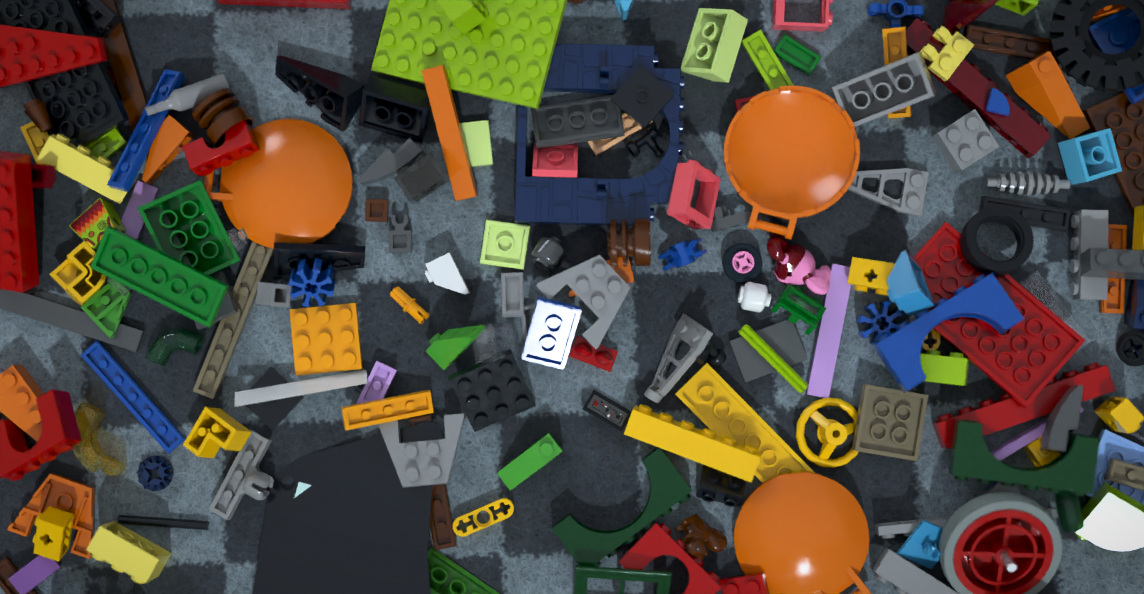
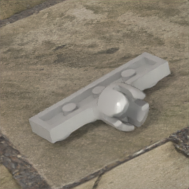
[209,430,274,520]

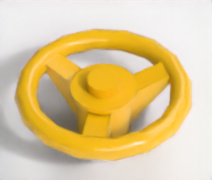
[796,397,859,468]

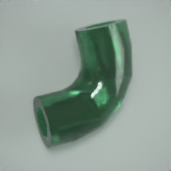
[145,328,205,366]
[1055,490,1084,532]

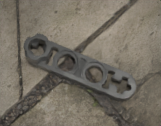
[711,206,774,232]

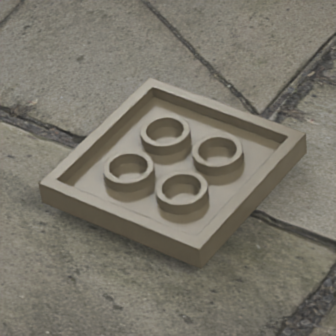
[852,384,928,461]

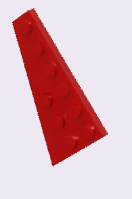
[0,25,108,88]

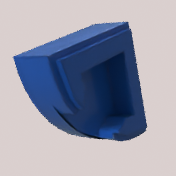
[985,88,1010,116]

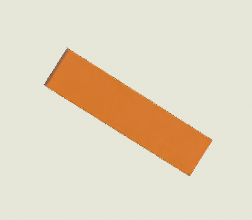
[1099,224,1127,314]

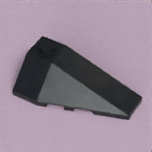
[275,55,364,132]

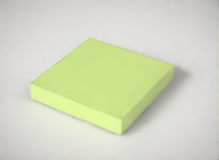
[460,120,493,167]
[480,220,530,270]

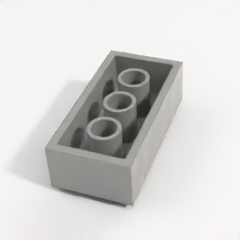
[832,51,937,127]

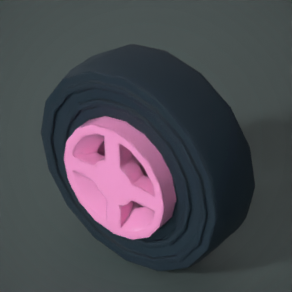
[722,243,763,283]

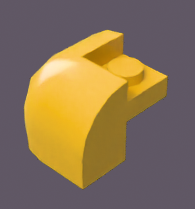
[50,241,106,306]

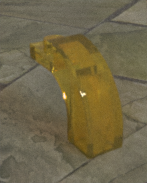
[73,402,127,476]

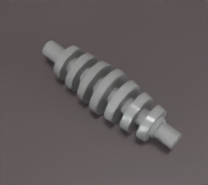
[985,171,1070,196]

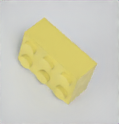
[86,521,172,584]

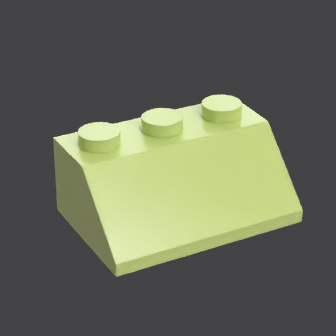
[680,8,748,83]

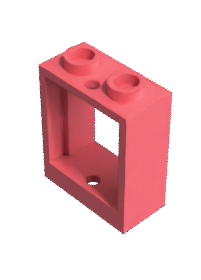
[772,0,833,32]
[667,160,721,229]

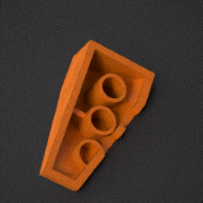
[1005,51,1090,139]

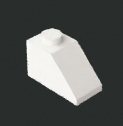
[424,253,470,295]

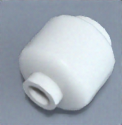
[737,282,771,312]

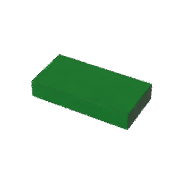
[774,34,822,76]

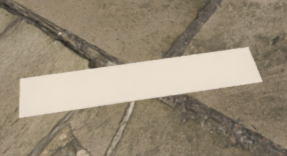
[235,370,368,407]

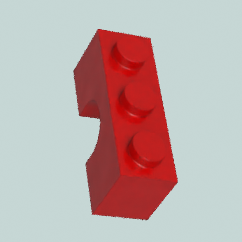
[182,120,260,177]

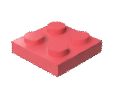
[532,142,578,178]

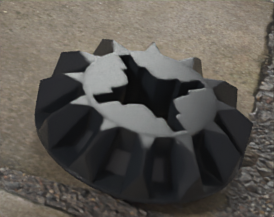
[1116,331,1144,366]

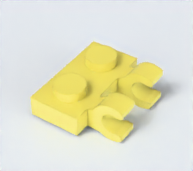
[921,26,974,81]

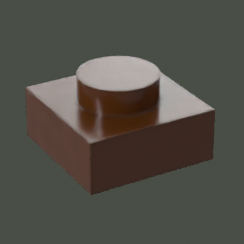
[365,199,389,222]

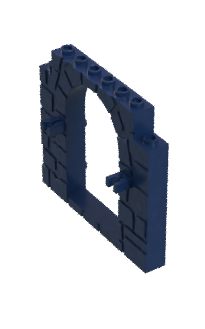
[515,44,685,226]

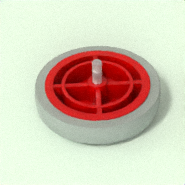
[938,492,1062,594]

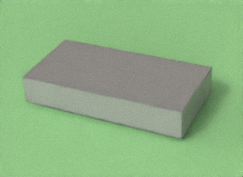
[501,272,525,318]

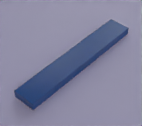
[107,69,185,192]
[81,340,186,454]

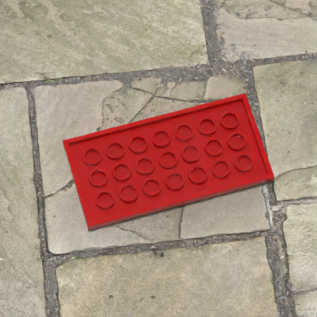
[913,222,1086,408]

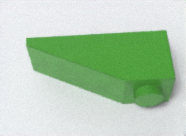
[426,325,485,370]
[497,432,563,491]

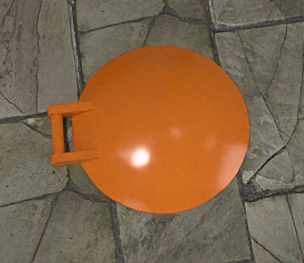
[724,85,860,239]
[204,119,353,249]
[734,471,871,594]

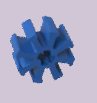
[288,258,336,307]
[856,301,903,346]

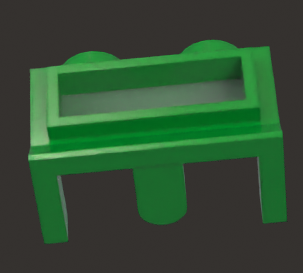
[771,284,826,335]

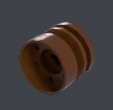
[192,88,254,148]
[608,218,651,267]

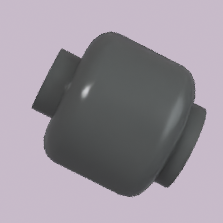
[531,236,564,270]

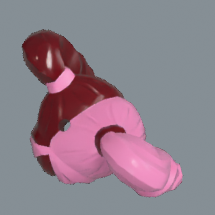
[767,233,831,295]

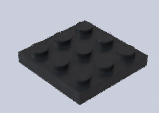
[448,349,536,432]

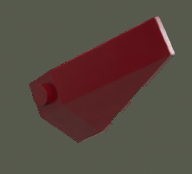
[942,0,999,35]

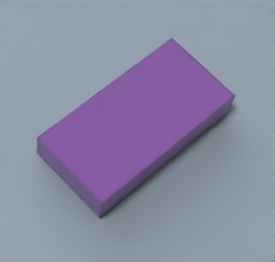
[8,555,61,594]

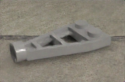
[848,168,929,216]
[644,313,713,403]

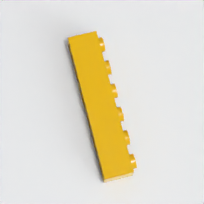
[624,404,761,482]

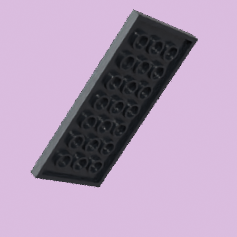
[0,0,129,147]

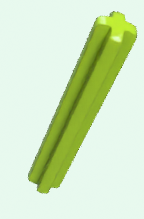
[738,324,808,393]

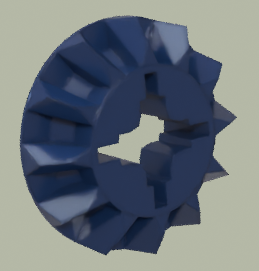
[136,455,173,491]

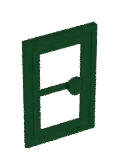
[574,565,672,594]

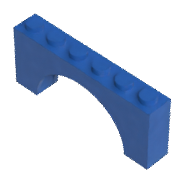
[874,273,1024,393]

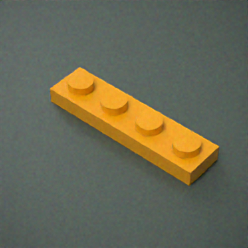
[882,26,911,118]
[341,390,434,430]

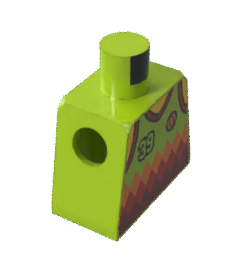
[69,198,126,250]

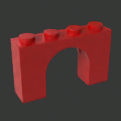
[0,389,82,481]
[619,522,721,594]

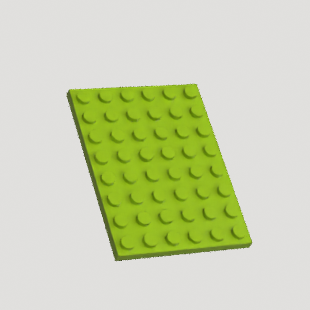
[371,0,567,109]

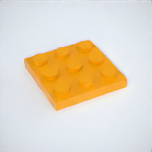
[289,303,363,376]

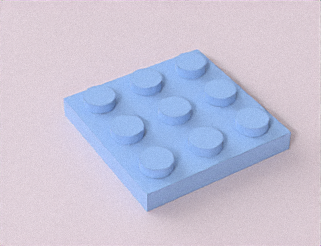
[1085,429,1144,505]

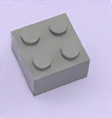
[931,109,1000,173]

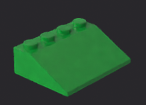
[137,180,240,276]

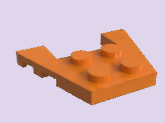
[7,473,95,559]

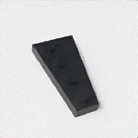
[274,242,365,279]

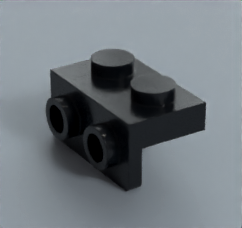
[696,464,746,507]

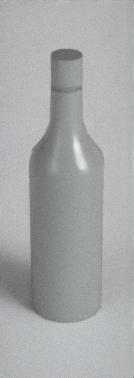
[145,74,230,116]

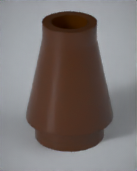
[23,98,54,133]

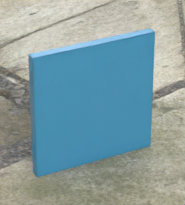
[897,519,943,569]

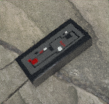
[583,390,631,431]

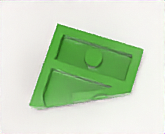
[80,279,132,339]

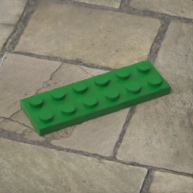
[90,226,229,327]

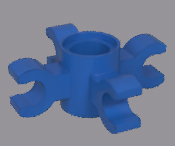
[867,0,924,28]
[658,238,707,270]

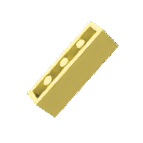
[36,133,136,204]

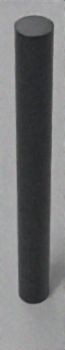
[118,515,209,530]

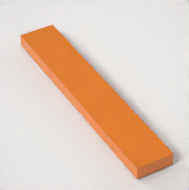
[421,65,478,201]

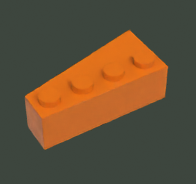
[0,365,44,442]

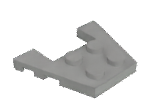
[536,255,630,349]
[378,413,466,488]

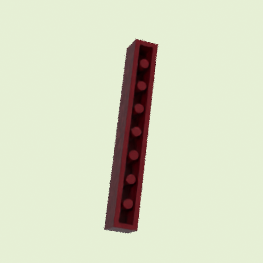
[906,18,1051,158]

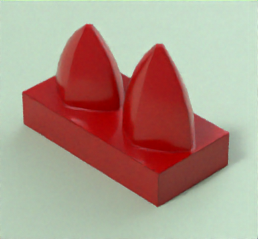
[569,336,618,372]

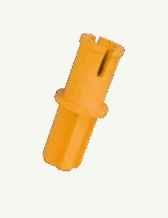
[390,286,430,325]

